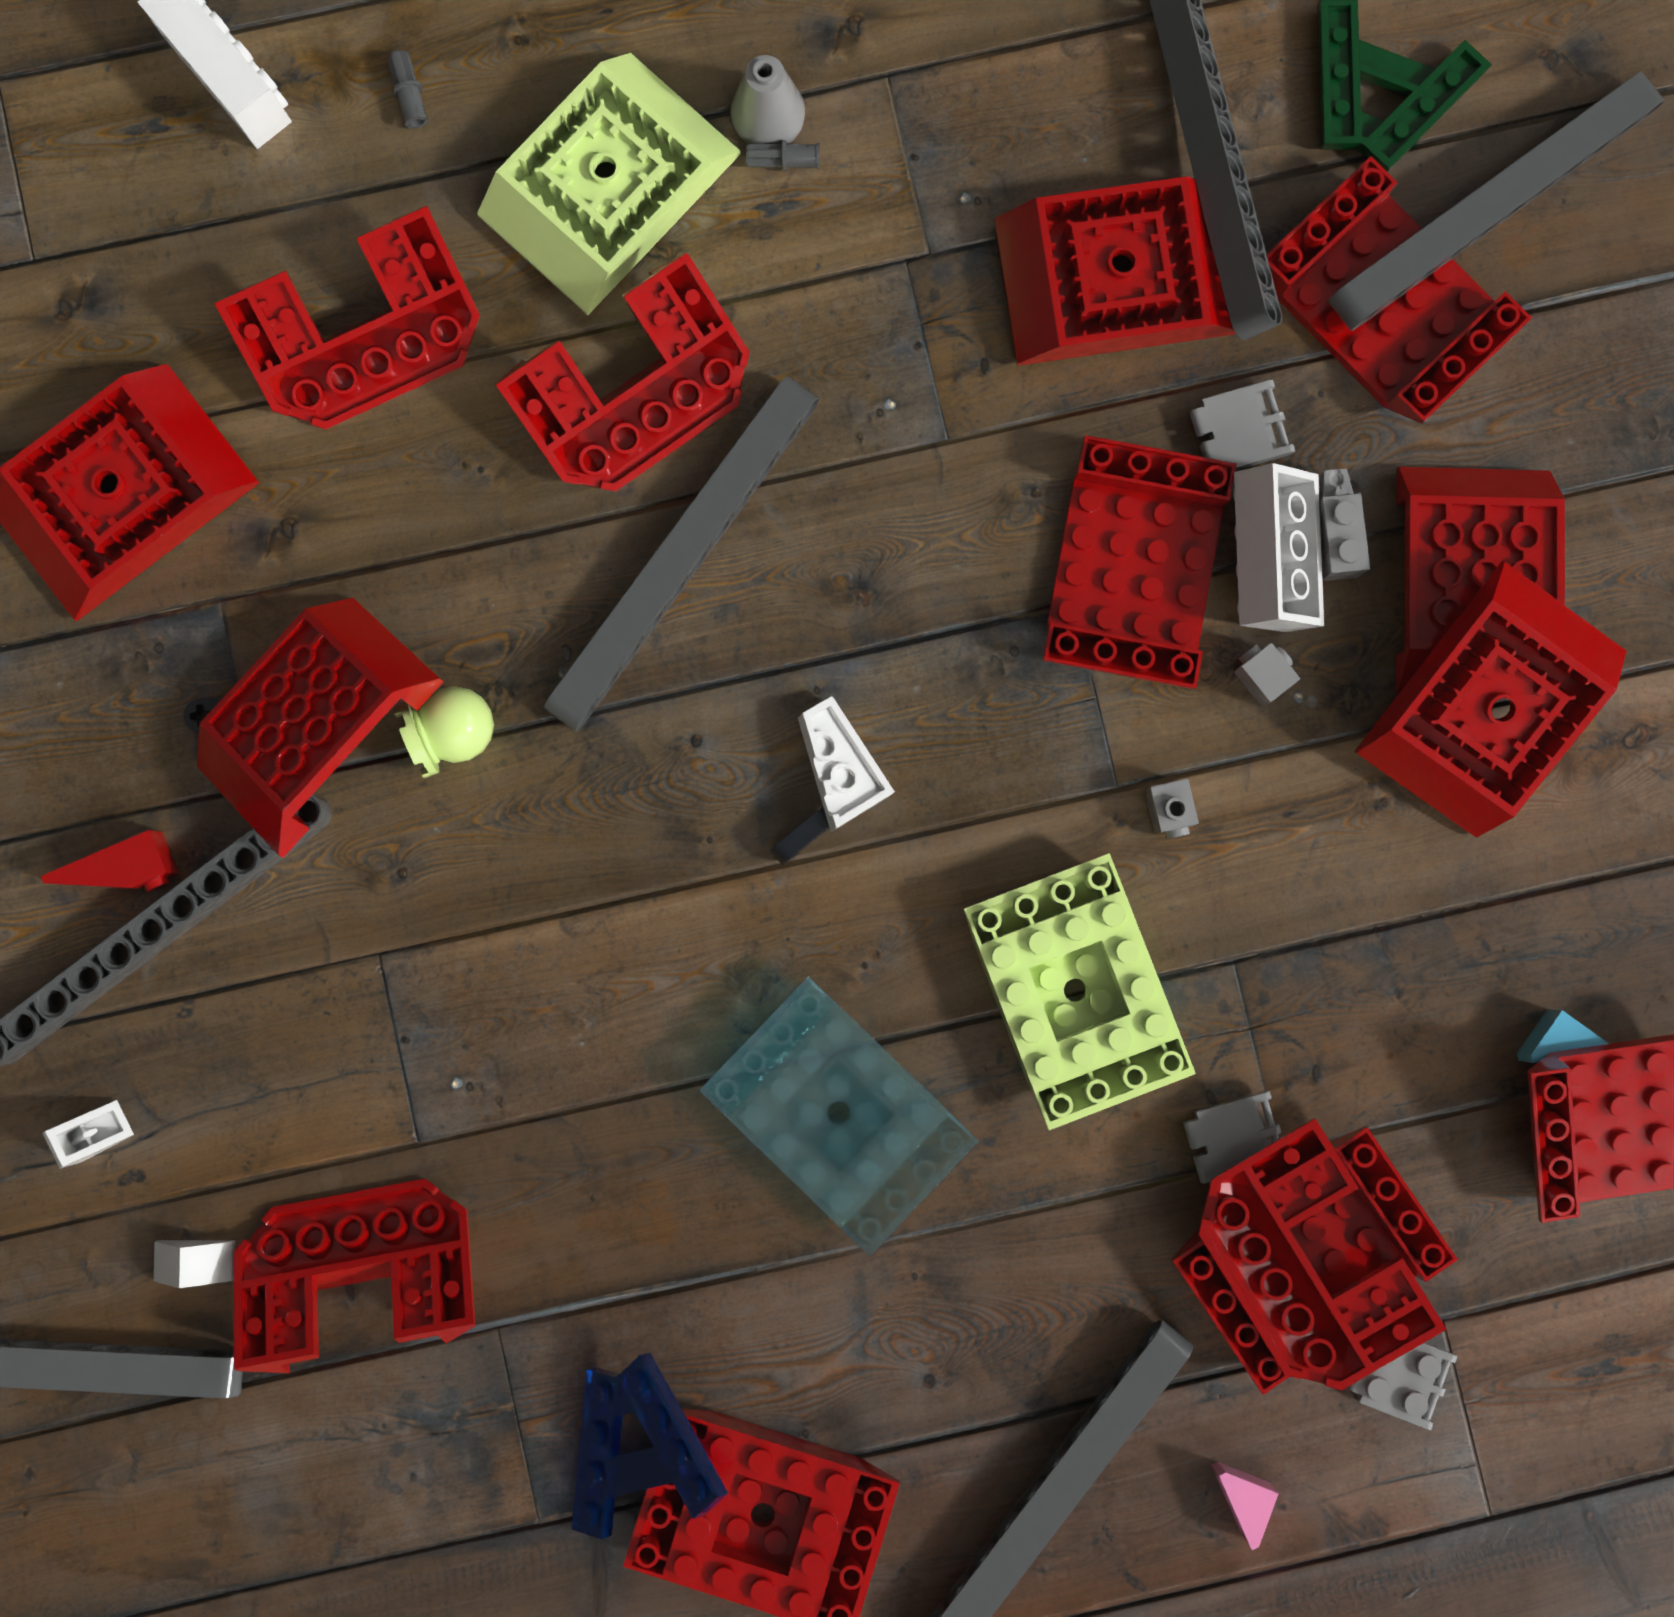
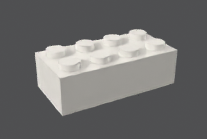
[138,0,292,149]
[1233,463,1324,632]

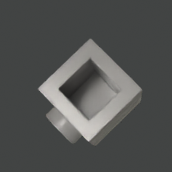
[1234,643,1301,707]
[1144,779,1199,839]

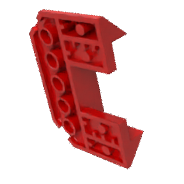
[214,206,480,430]
[495,252,750,492]
[1198,1118,1447,1391]
[234,1178,476,1373]

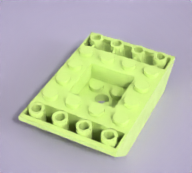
[477,53,741,315]
[963,853,1196,1130]

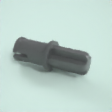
[387,50,429,129]
[746,140,820,171]

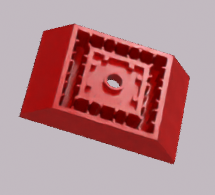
[994,176,1236,366]
[0,364,260,621]
[1354,561,1627,838]
[623,1408,900,1617]

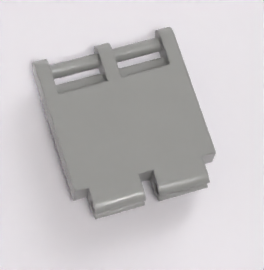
[1189,380,1296,471]
[1183,1090,1281,1184]
[1347,1342,1458,1430]

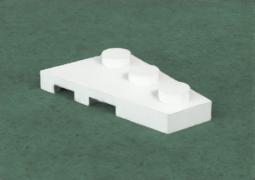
[798,696,895,832]

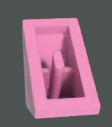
[1211,1462,1279,1550]

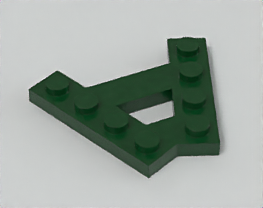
[1317,0,1492,172]

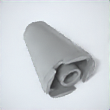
[731,55,805,144]

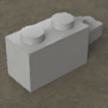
[1319,469,1370,581]

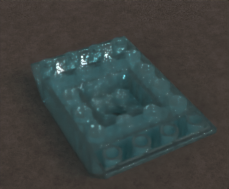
[699,976,979,1256]

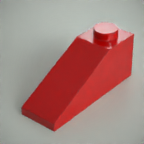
[40,830,180,893]

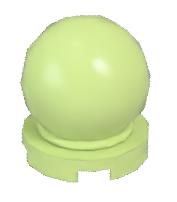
[394,686,494,778]

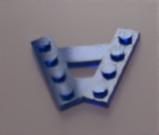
[572,1353,728,1539]

